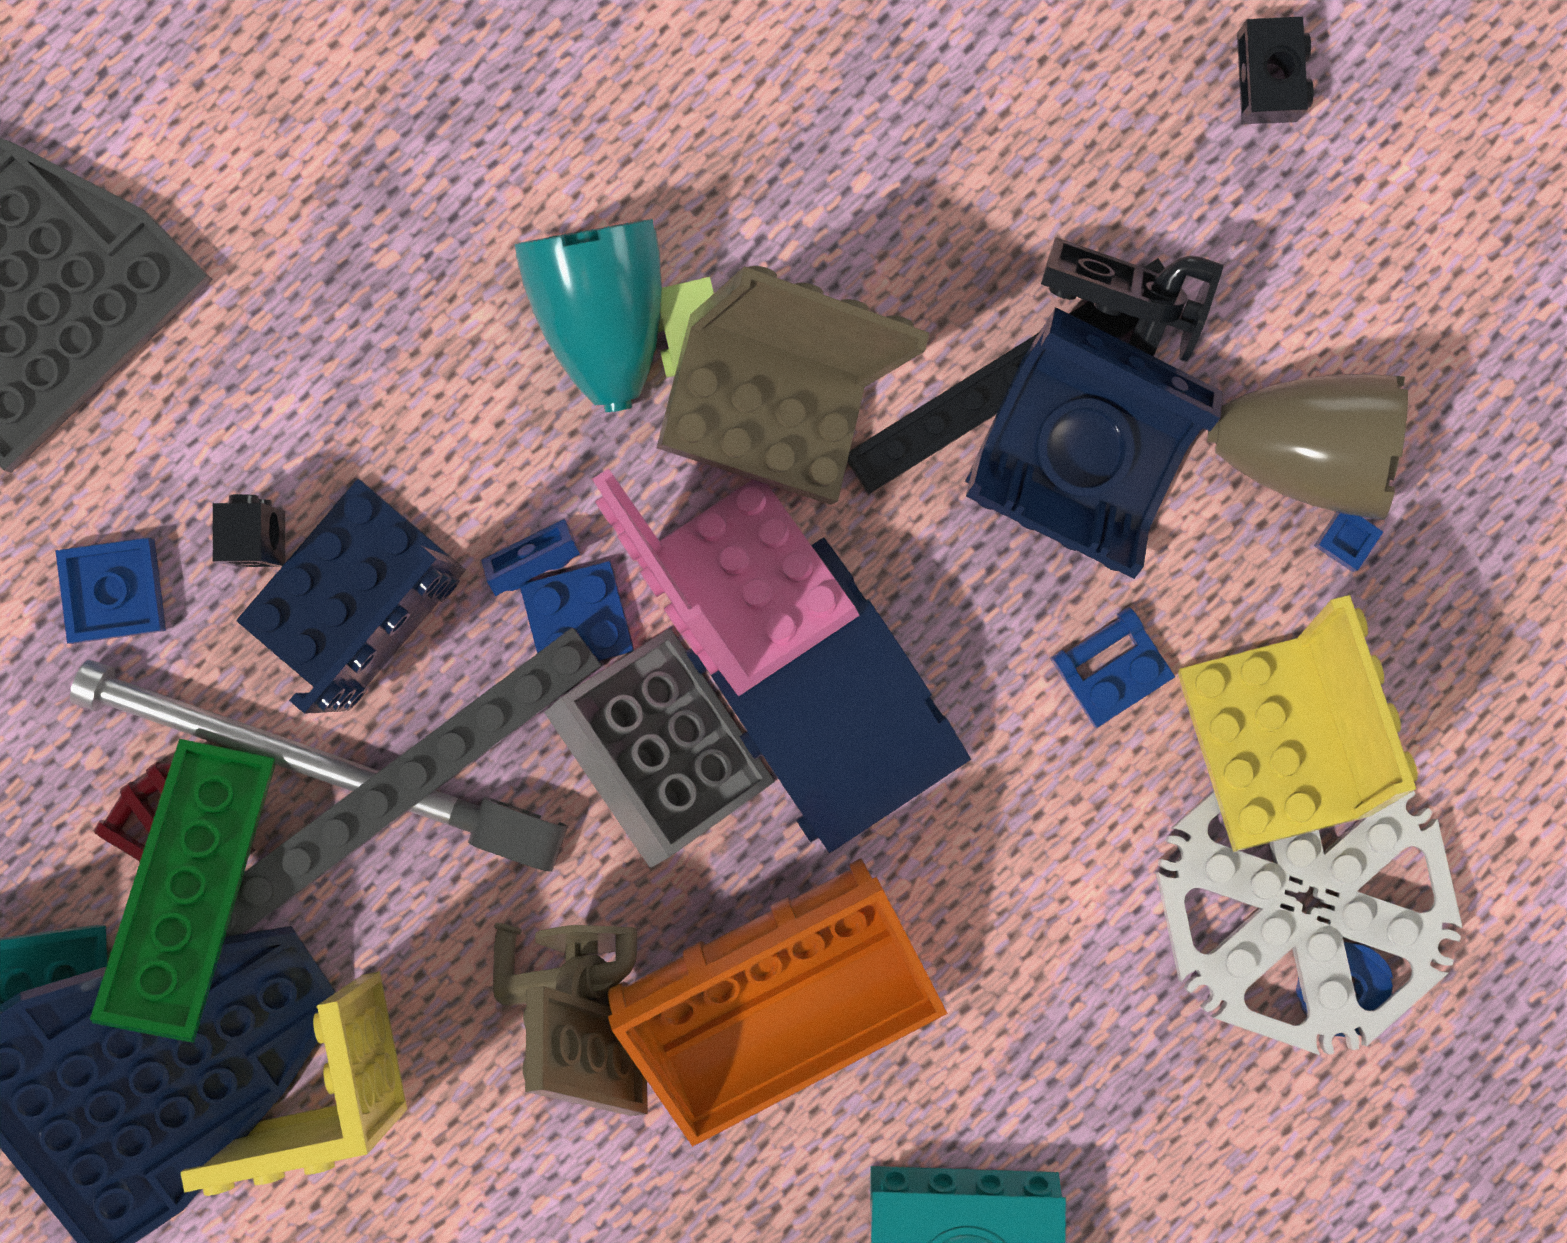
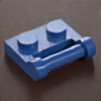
[1050,607,1175,728]

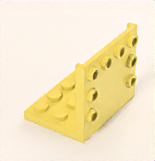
[1178,595,1418,852]
[181,971,407,1196]

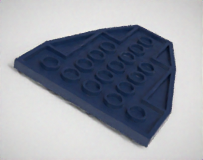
[0,926,336,1243]

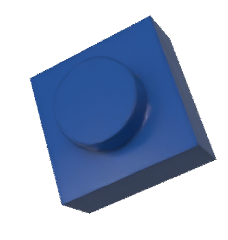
[1314,512,1383,572]

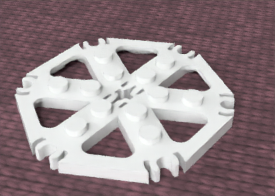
[1156,790,1463,1055]

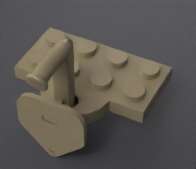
[493,923,648,1116]

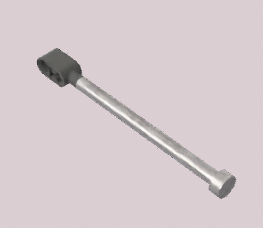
[70,659,568,872]

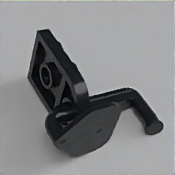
[1041,237,1224,362]

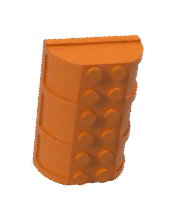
[608,858,948,1147]

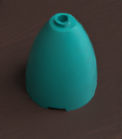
[514,219,662,413]

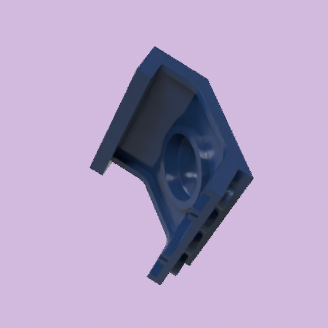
[965,307,1223,579]

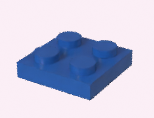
[55,538,166,644]
[520,561,634,661]

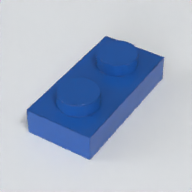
[481,519,580,596]

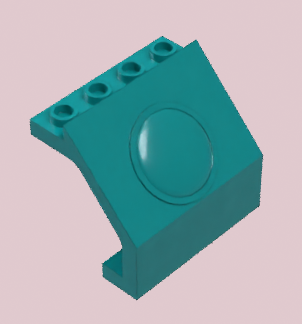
[870,1166,1066,1243]

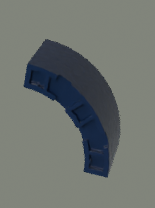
[685,537,972,854]

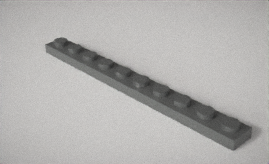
[225,627,603,937]

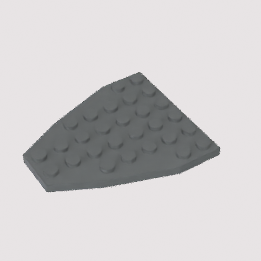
[0,138,213,473]

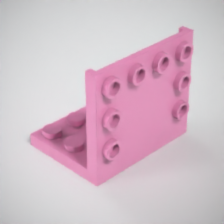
[592,468,860,697]

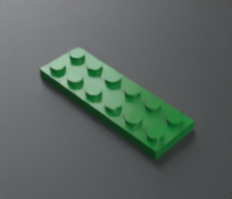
[90,738,276,1043]

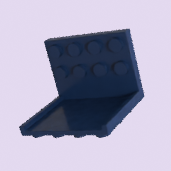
[236,479,466,714]

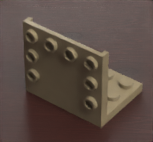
[656,266,929,505]

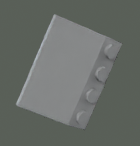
[544,628,775,868]

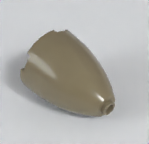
[1207,374,1408,520]

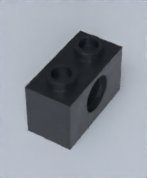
[1237,16,1314,125]
[213,494,285,567]

